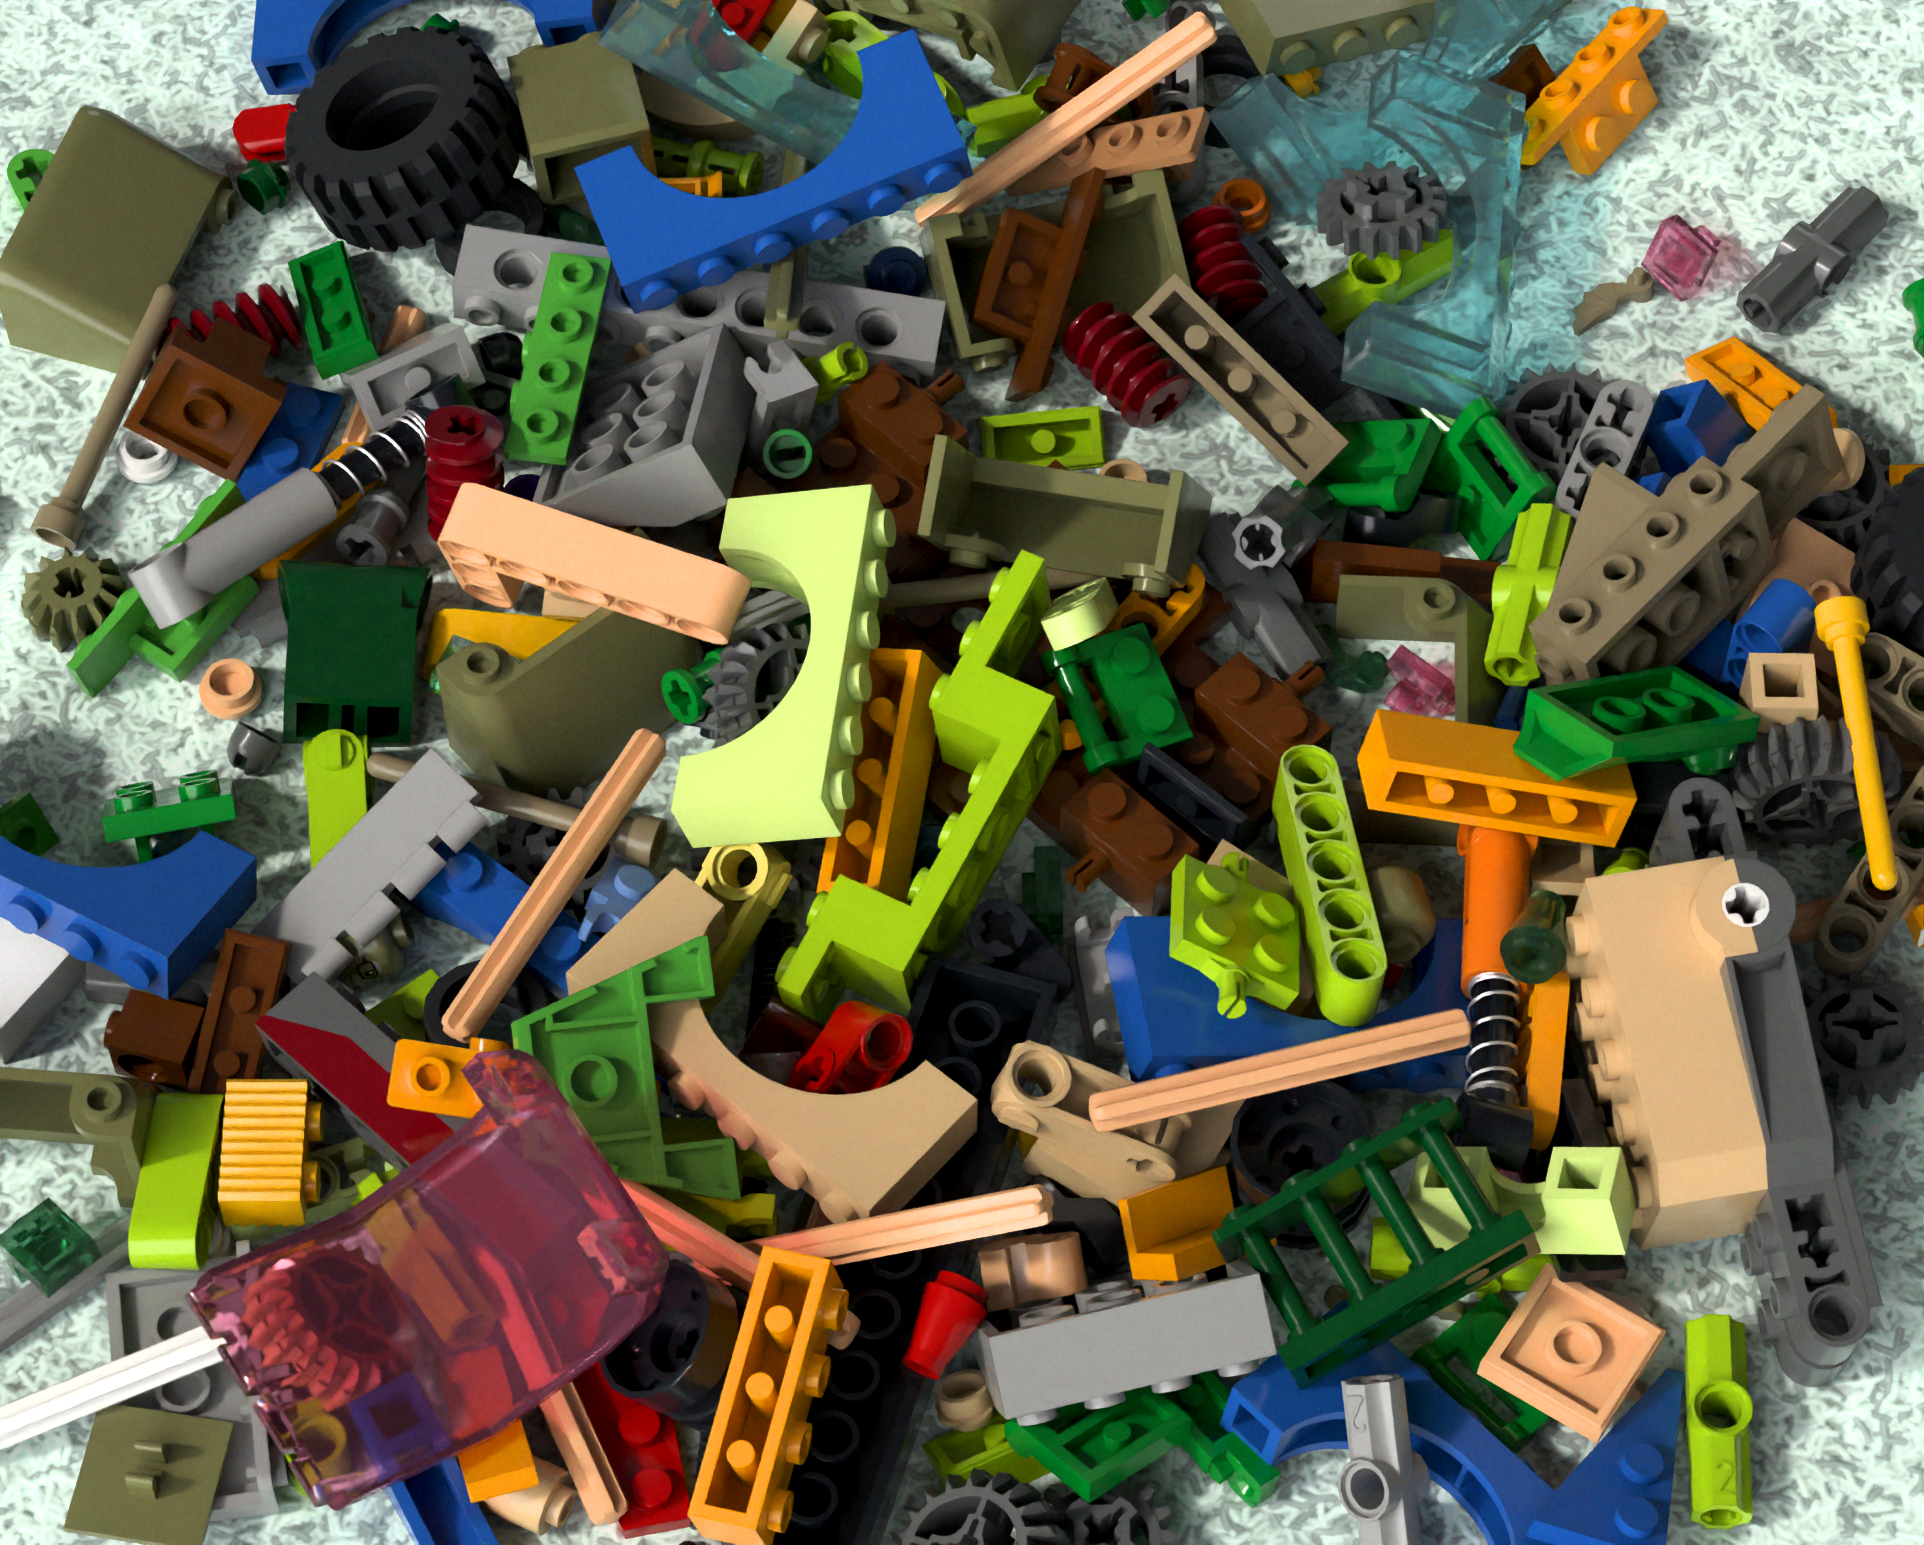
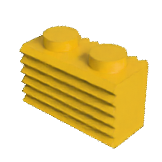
[218,1079,325,1227]

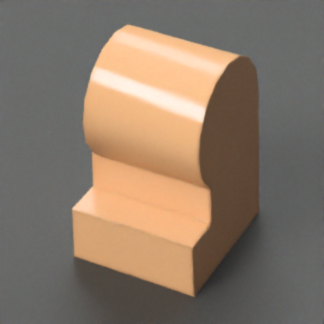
[978,1232,1088,1312]

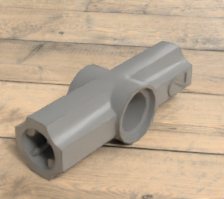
[1338,1374,1430,1545]

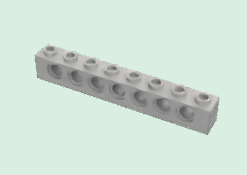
[452,224,946,389]

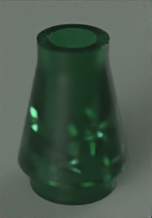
[1500,890,1566,984]

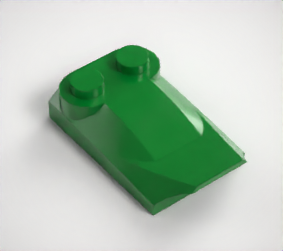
[1513,665,1761,782]

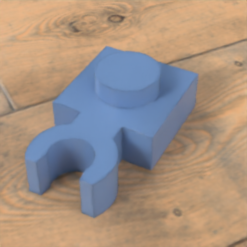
[578,856,662,942]

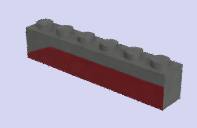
[255,971,595,1296]

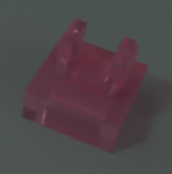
[1641,214,1722,302]
[1383,644,1455,716]

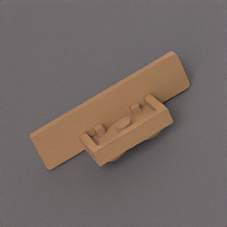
[1004,107,1211,197]

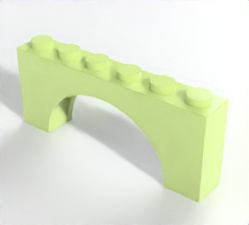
[671,484,896,848]

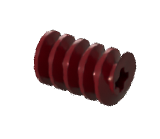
[1177,205,1269,328]
[167,283,304,361]
[1062,299,1193,428]
[425,405,505,542]

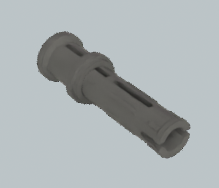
[336,455,429,566]

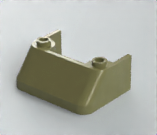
[917,434,1213,598]
[1334,575,1509,846]

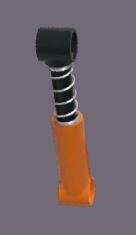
[1450,824,1539,1173]

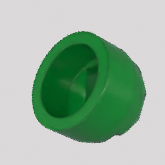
[763,429,815,479]

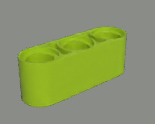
[128,1093,226,1270]

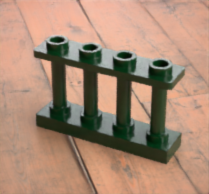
[1211,1096,1541,1390]

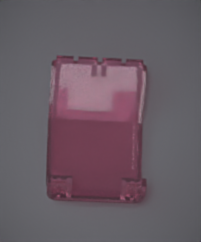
[185,1049,669,1511]

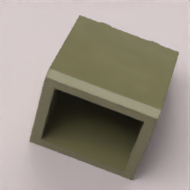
[506,31,658,208]

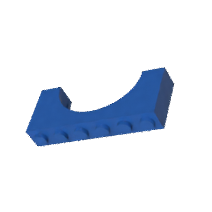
[251,0,609,95]
[574,29,973,314]
[0,830,257,1001]
[1105,916,1516,1094]
[1219,1300,1555,1545]

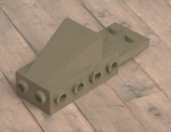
[1529,383,1841,686]

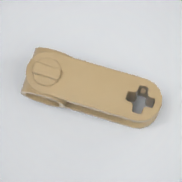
[990,1040,1195,1182]

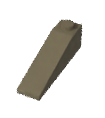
[1132,273,1350,488]

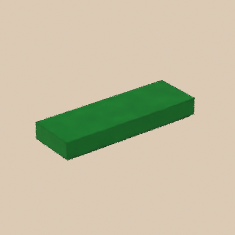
[288,240,379,380]

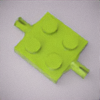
[1169,852,1300,1019]

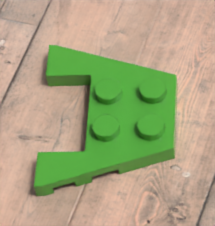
[511,935,741,1202]

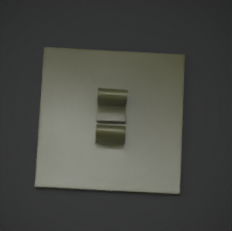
[63,1404,235,1545]

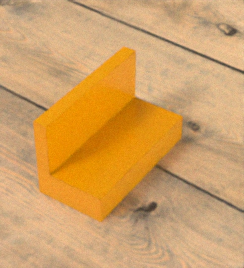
[1118,1165,1277,1281]

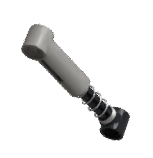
[127,373,478,629]

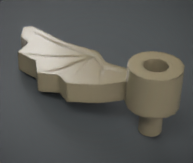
[1573,267,1654,337]

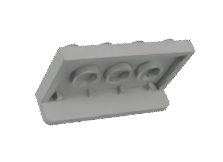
[105,1239,290,1522]

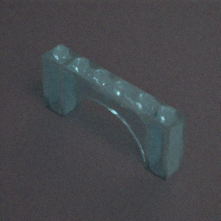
[597,0,978,214]
[1209,0,1563,227]
[1341,48,1529,420]

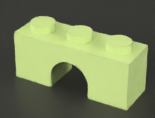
[1407,1147,1637,1255]

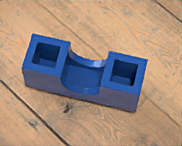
[1631,379,1750,497]

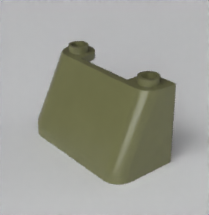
[813,0,1081,92]
[0,104,239,381]
[919,168,1192,374]
[436,527,706,800]
[0,1067,163,1208]

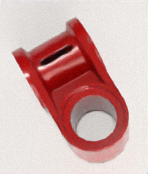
[787,1000,913,1095]

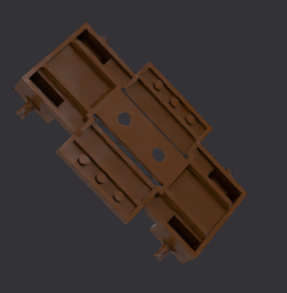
[705,360,1333,916]

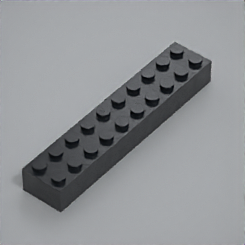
[721,951,1058,1545]

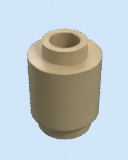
[480,1455,577,1536]

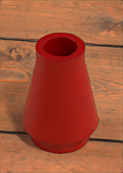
[902,1271,989,1380]

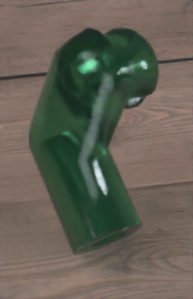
[545,204,606,247]
[1315,624,1390,695]

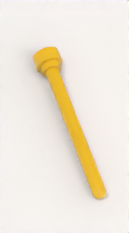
[1814,596,1898,890]

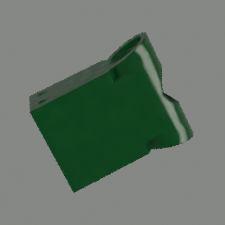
[277,560,434,748]

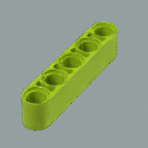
[1272,744,1387,1027]

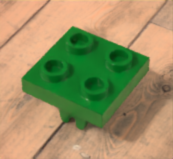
[101,770,237,863]

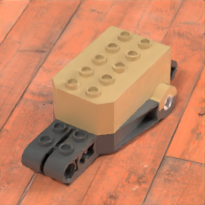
[1557,778,1883,1387]

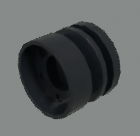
[1230,1080,1373,1250]
[598,1259,749,1435]

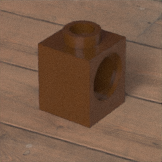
[103,989,206,1092]

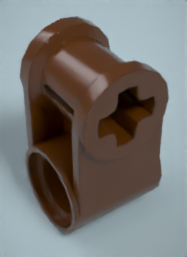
[1033,43,1155,130]

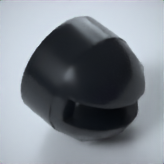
[478,332,523,378]

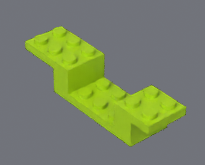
[775,549,1063,1032]

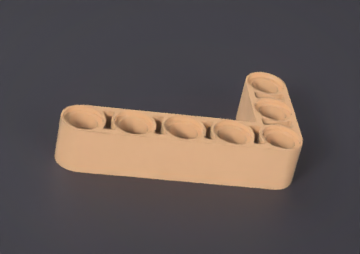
[437,483,752,645]

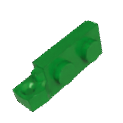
[1161,1371,1281,1509]

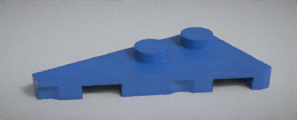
[1526,1368,1684,1545]

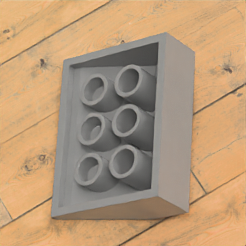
[532,322,757,527]
[969,1259,1277,1426]

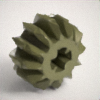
[21,546,128,653]

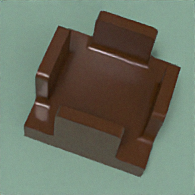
[123,317,288,482]

